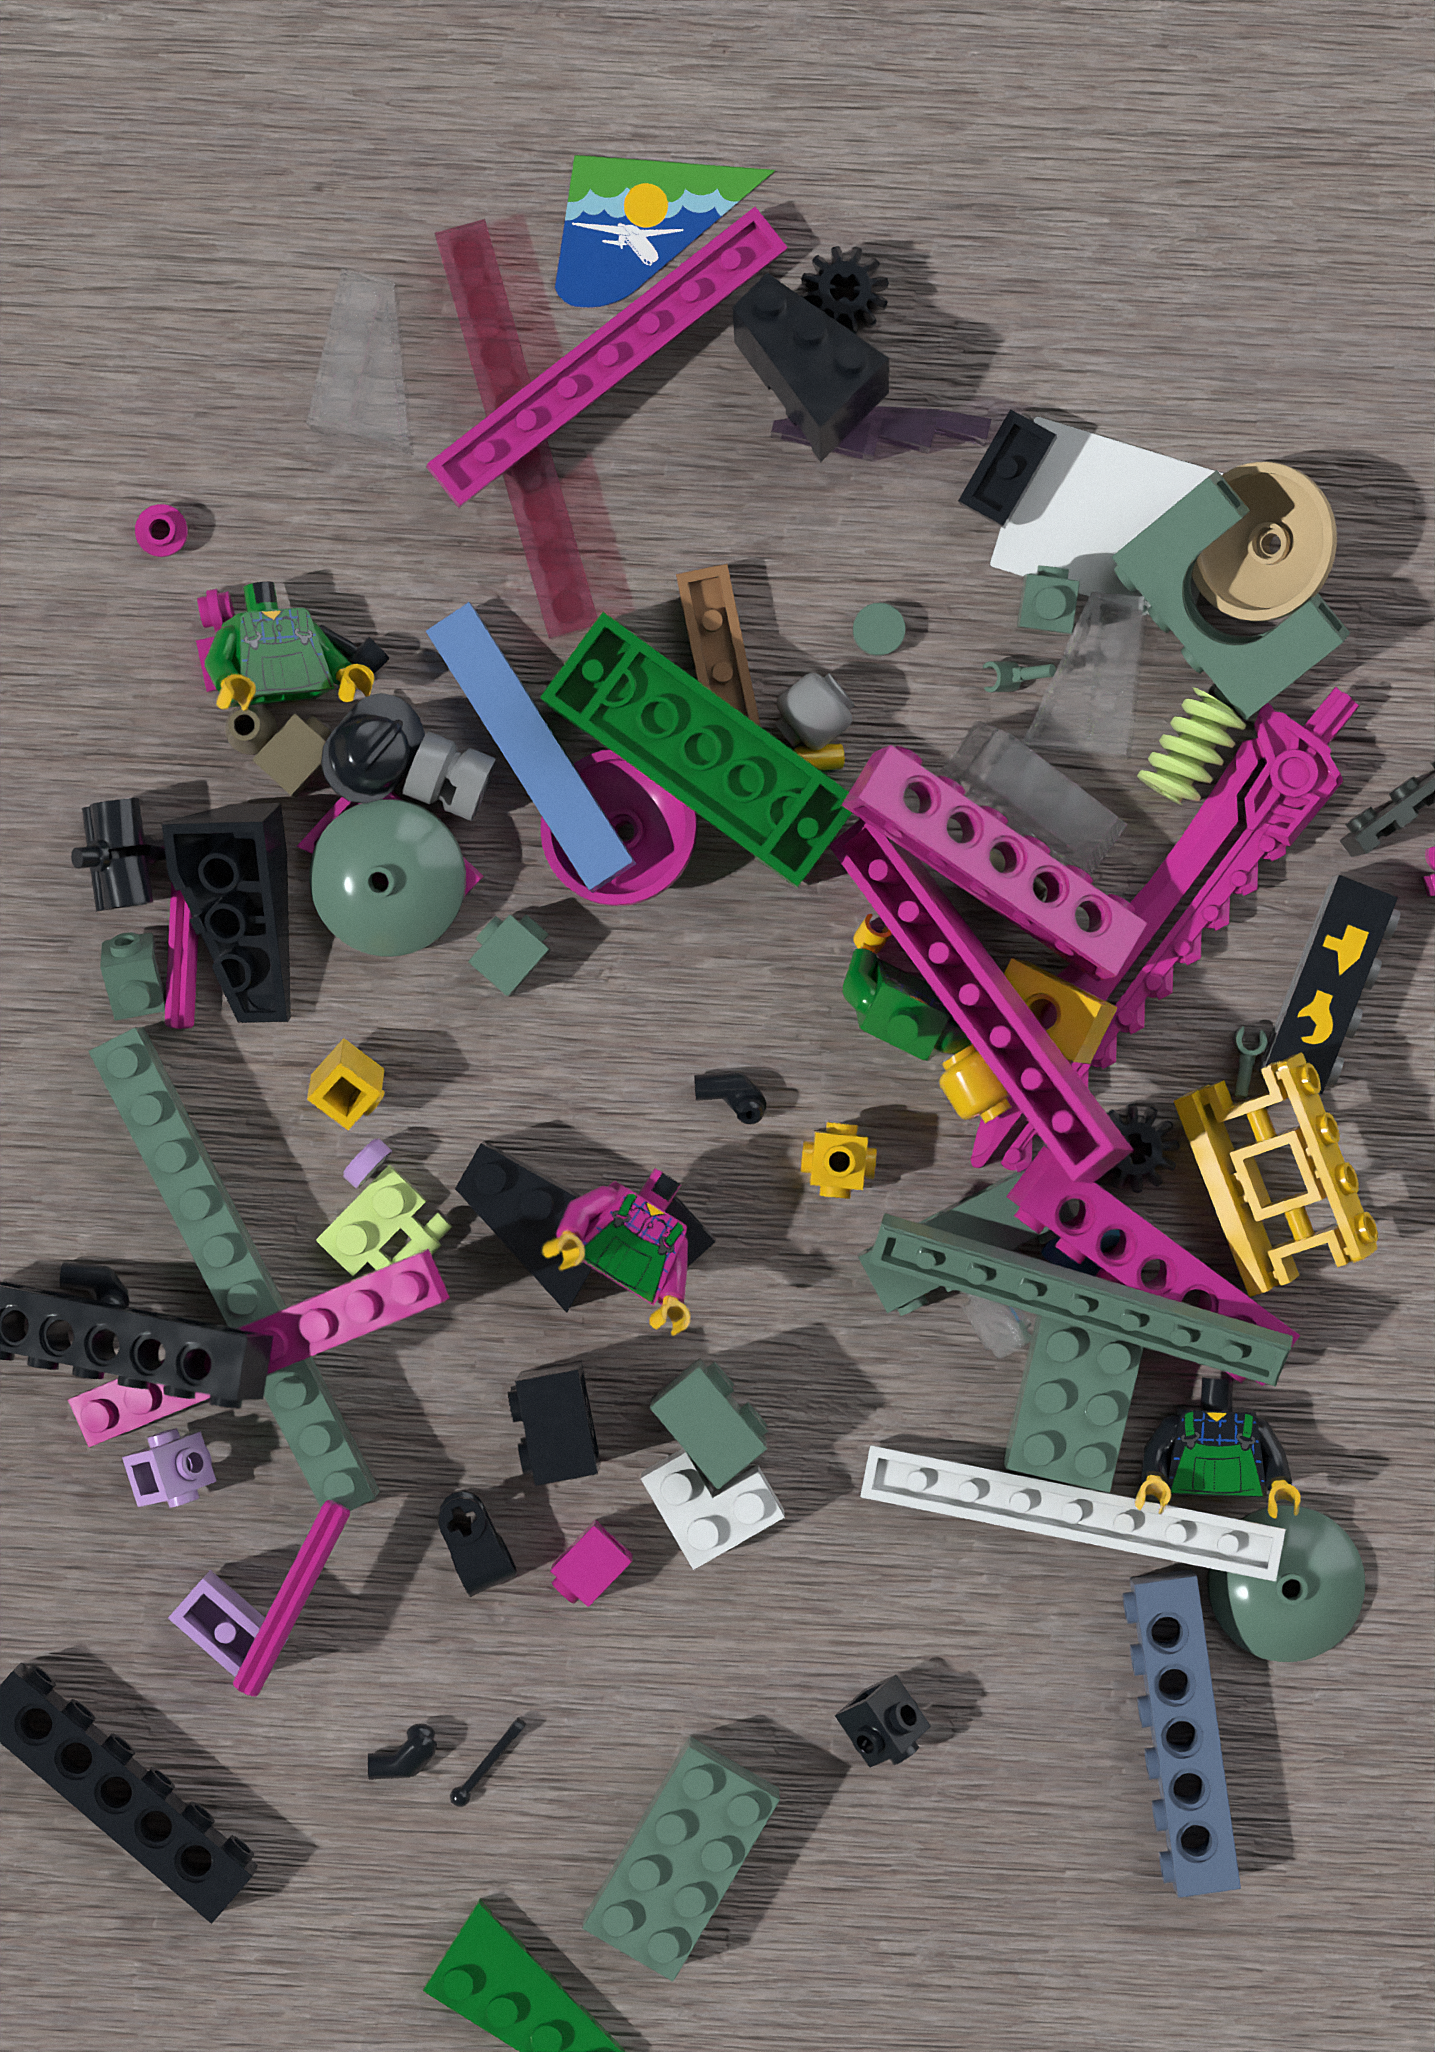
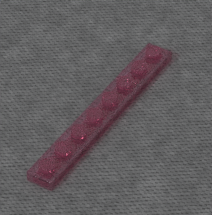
[434,219,598,640]

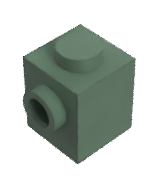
[1017,565,1080,634]
[468,914,551,997]

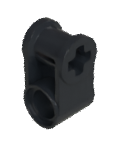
[438,1490,518,1597]

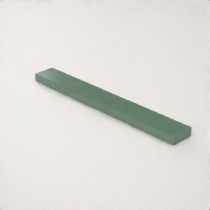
[869,1213,1293,1387]

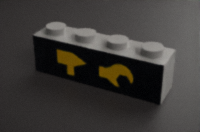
[1257,875,1401,1095]

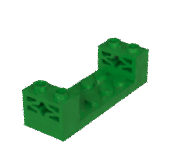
[540,612,852,889]

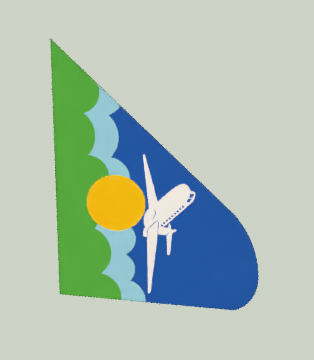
[555,155,775,308]

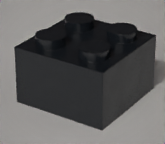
[508,1360,601,1486]

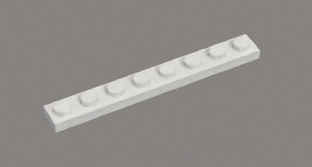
[860,1445,1286,1582]

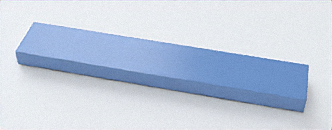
[426,602,636,893]

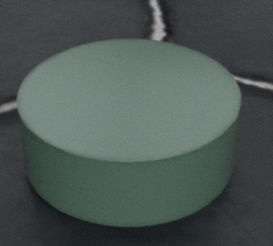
[853,603,905,657]

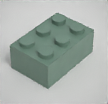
[1003,1315,1144,1493]

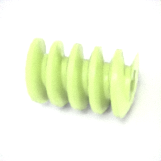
[1137,687,1247,805]

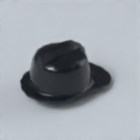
[321,693,425,804]

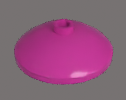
[540,749,698,906]

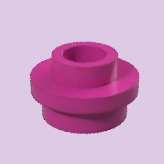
[135,504,188,557]

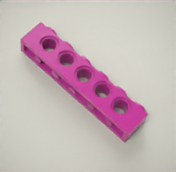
[842,745,1147,981]
[1006,1146,1300,1386]

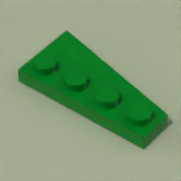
[423,1898,627,2052]

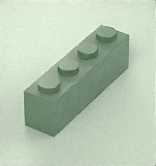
[857,1169,1075,1316]

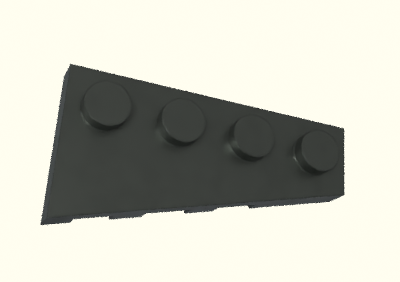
[1339,760,1435,857]

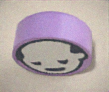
[343,1138,393,1189]

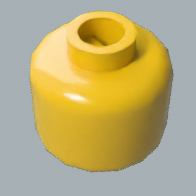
[939,1044,1012,1124]

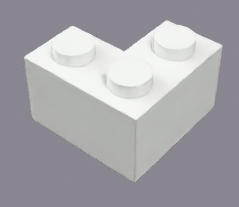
[640,1448,785,1570]

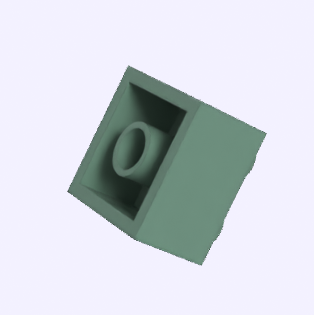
[650,1358,768,1490]

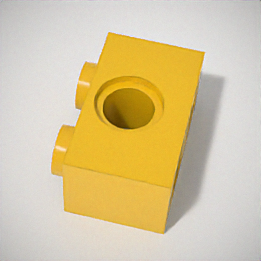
[1004,958,1118,1065]

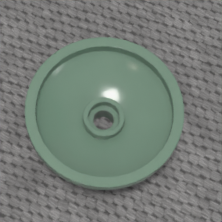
[309,799,466,957]
[1208,1505,1365,1662]

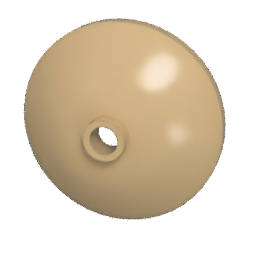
[1192,462,1337,621]

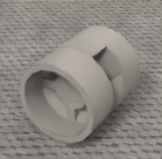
[403,731,497,821]

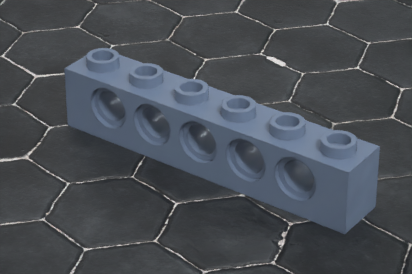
[1122,1569,1241,1898]

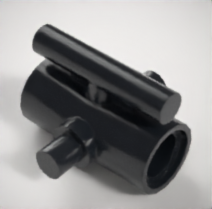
[71,798,166,912]

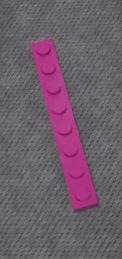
[426,206,788,508]
[68,1249,450,1447]

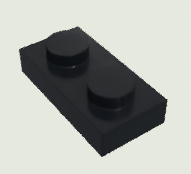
[958,409,1057,529]

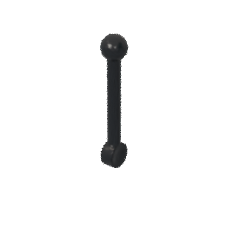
[450,1717,526,1807]

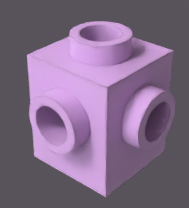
[122,1428,216,1508]

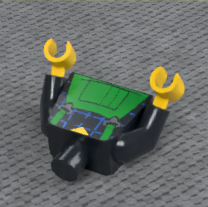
[1135,1376,1301,1518]

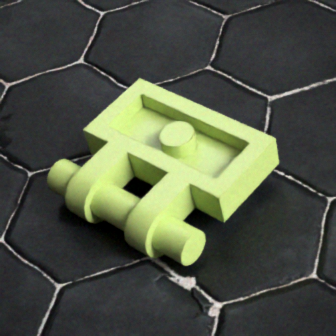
[316,1165,452,1276]

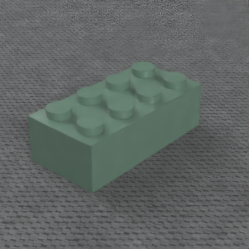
[582,1736,780,1982]

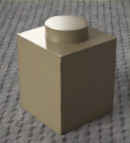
[252,713,331,798]

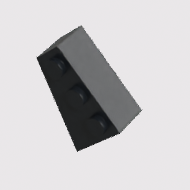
[732,273,889,462]
[455,1141,592,1313]

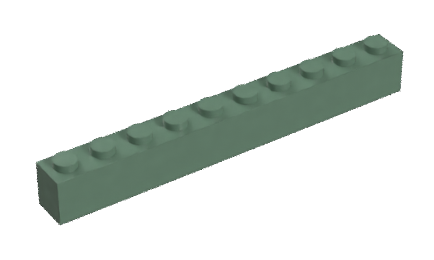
[88,1027,380,1511]

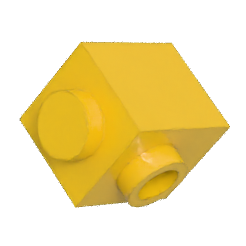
[307,1038,385,1131]

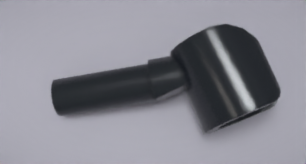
[319,625,389,673]

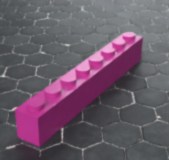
[829,819,1134,1183]

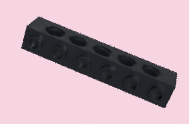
[0,1280,273,1409]
[0,1662,258,1924]

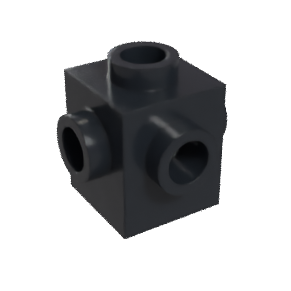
[835,1675,931,1768]

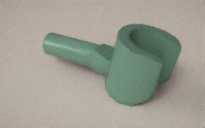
[983,661,1056,693]
[1233,1026,1267,1099]

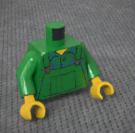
[204,581,374,711]
[842,914,972,1061]

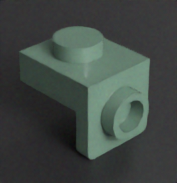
[100,932,166,1020]

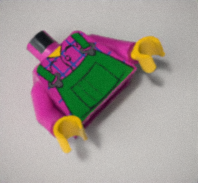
[542,1168,690,1336]

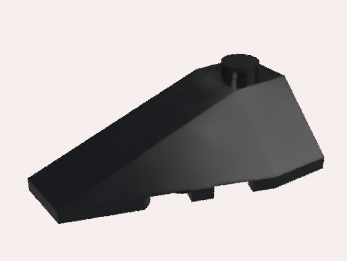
[162,803,291,1023]

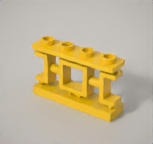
[1174,1053,1378,1297]

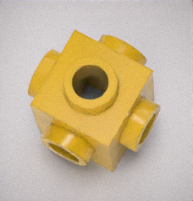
[800,1122,877,1199]

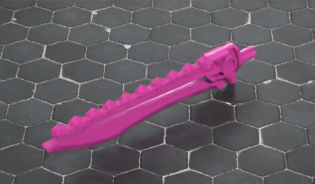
[971,687,1360,1173]

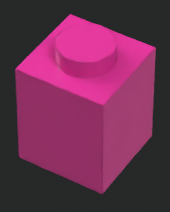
[550,1519,633,1607]

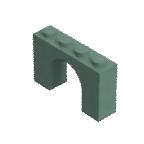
[1111,470,1350,720]

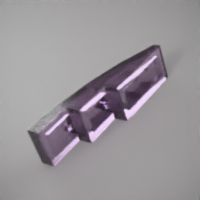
[771,406,992,462]

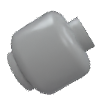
[775,673,855,750]

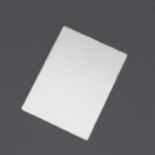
[990,417,1223,615]

